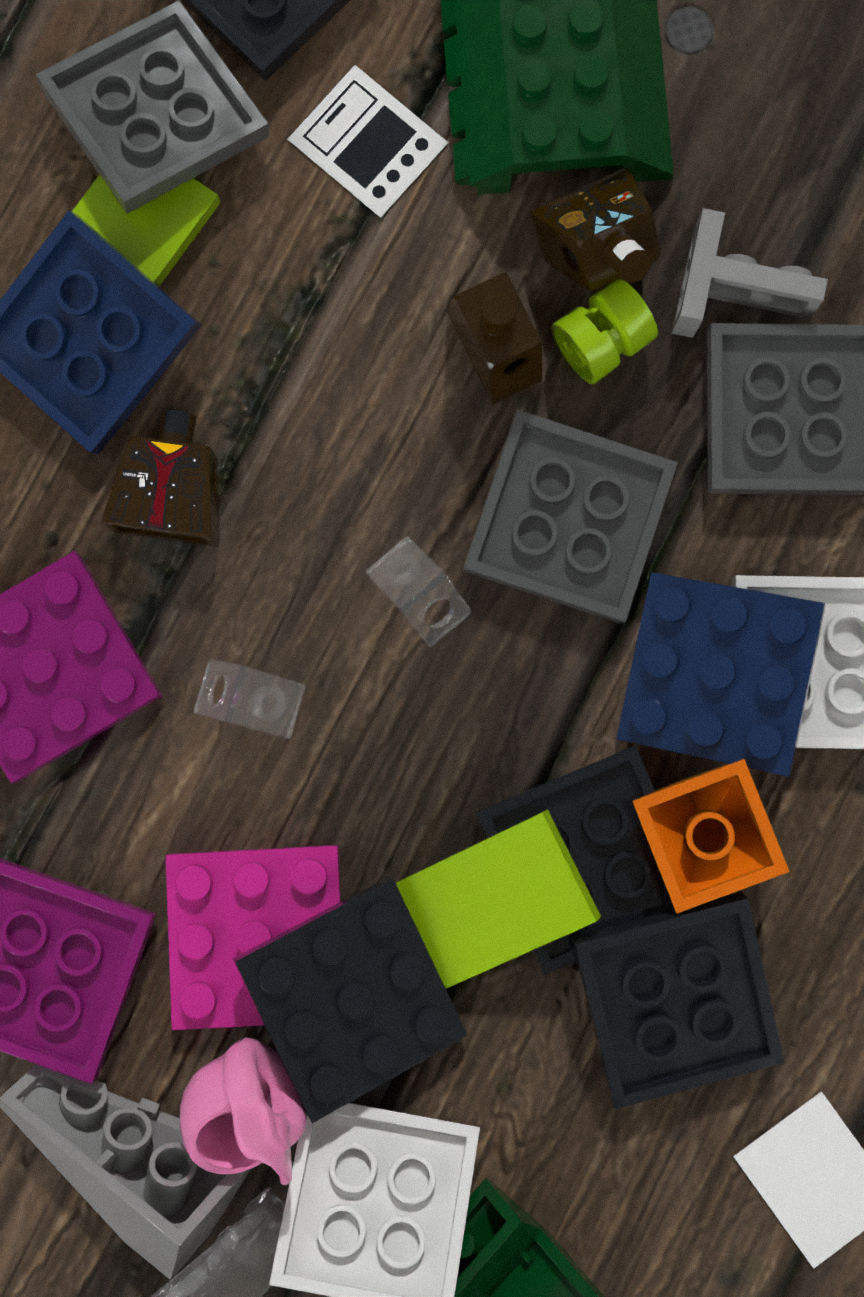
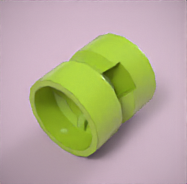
[551,278,658,384]

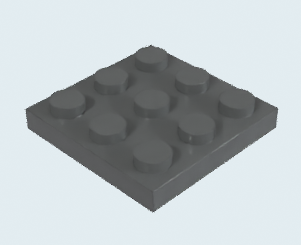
[36,1,269,214]
[707,323,864,495]
[463,409,678,624]

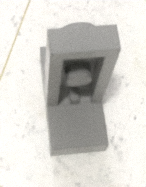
[671,208,828,338]

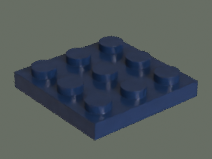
[0,210,202,454]
[616,572,826,777]

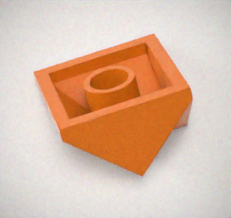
[632,759,790,914]

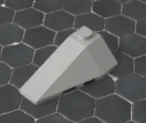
[0,1064,252,1280]

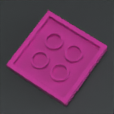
[165,845,342,1030]

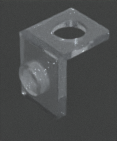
[366,537,472,647]
[194,659,305,739]

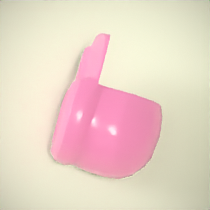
[180,1037,307,1185]

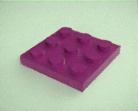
[0,551,163,783]
[0,858,157,1084]

